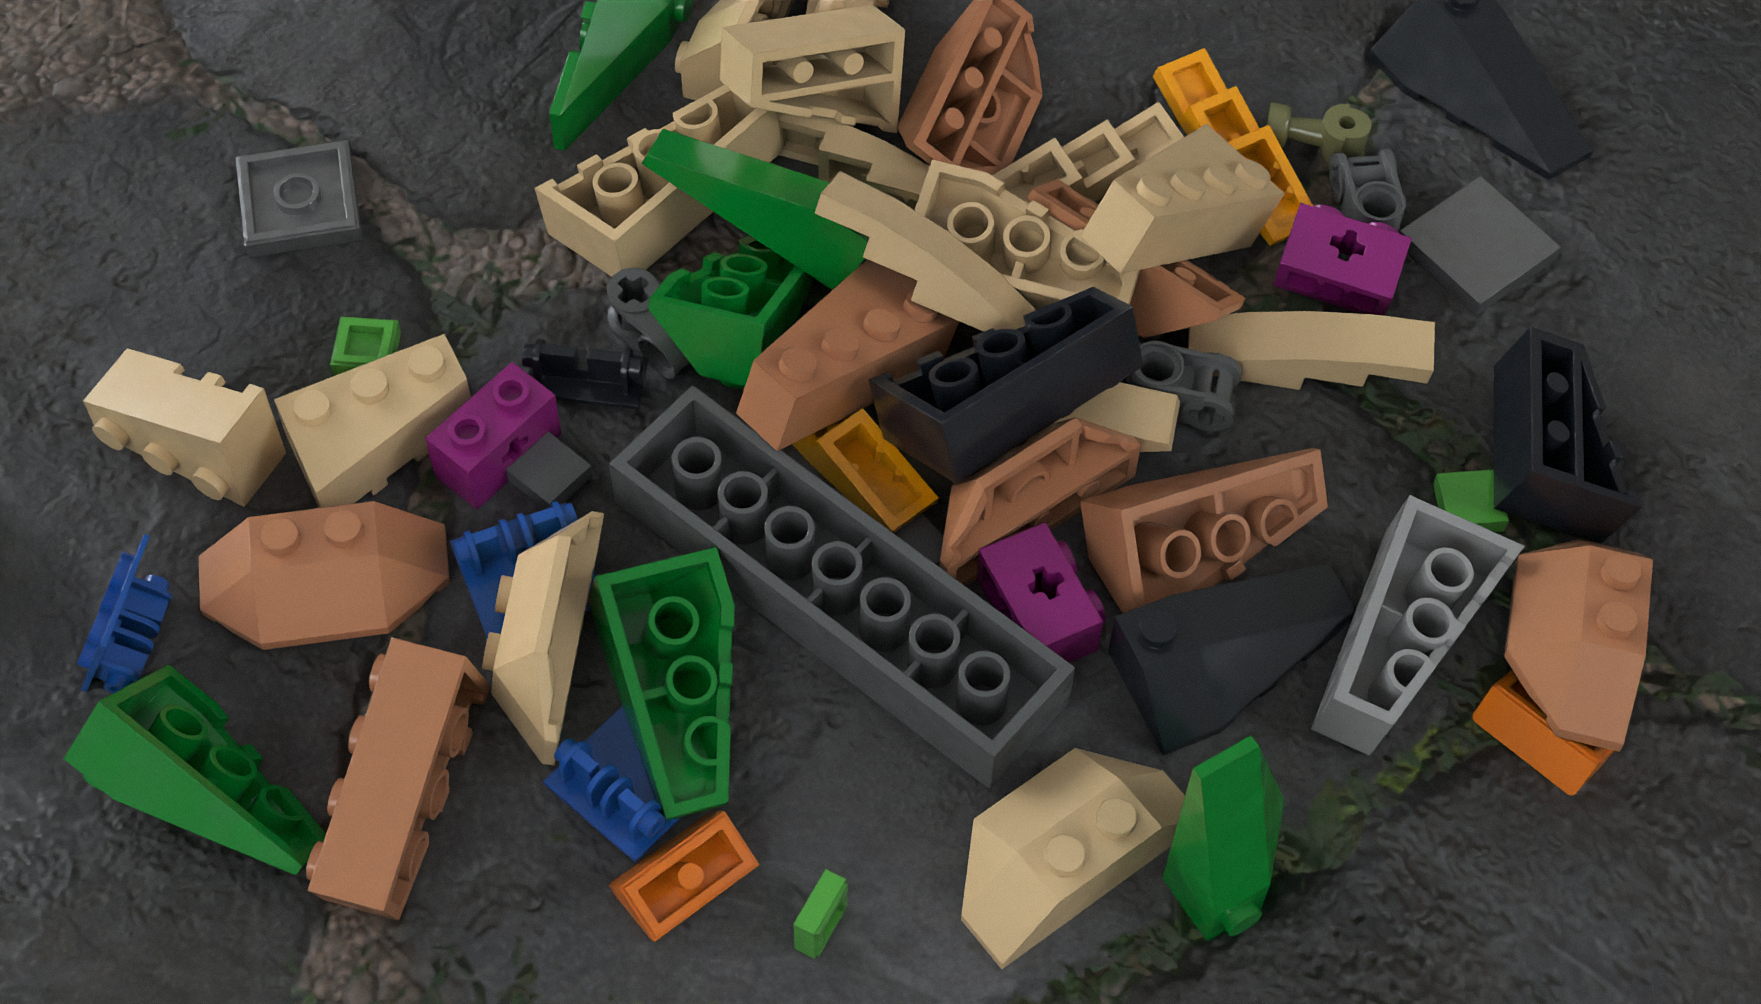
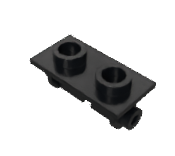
[522,339,649,409]

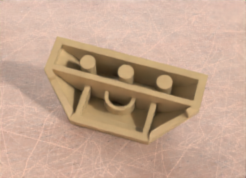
[482,511,604,766]
[961,748,1185,969]

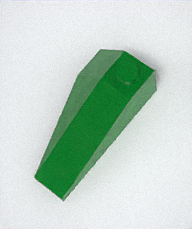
[549,0,693,151]
[641,129,869,290]
[648,235,815,389]
[588,547,735,821]
[64,664,326,875]
[1162,735,1285,941]

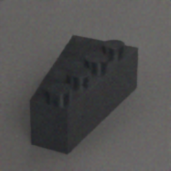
[868,287,1144,484]

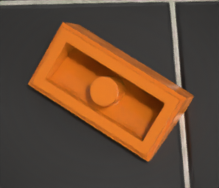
[1472,670,1614,796]
[609,810,760,942]

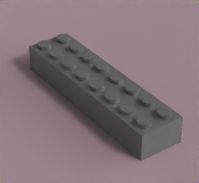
[609,385,1075,790]

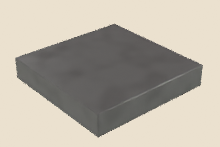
[236,140,362,258]
[1399,176,1561,315]

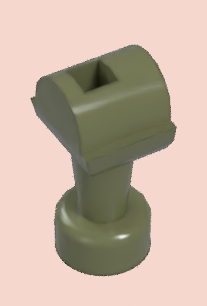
[1265,102,1372,165]

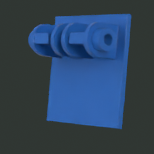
[450,501,596,638]
[77,534,172,694]
[543,706,682,863]

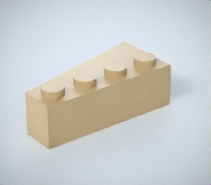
[535,85,783,277]
[1080,124,1285,274]

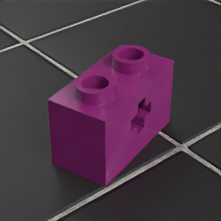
[1272,202,1412,316]
[425,362,562,510]
[976,522,1106,663]

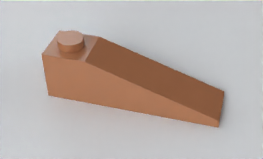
[1080,448,1328,613]

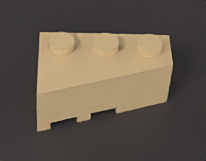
[720,4,905,133]
[274,334,471,508]
[83,348,286,507]

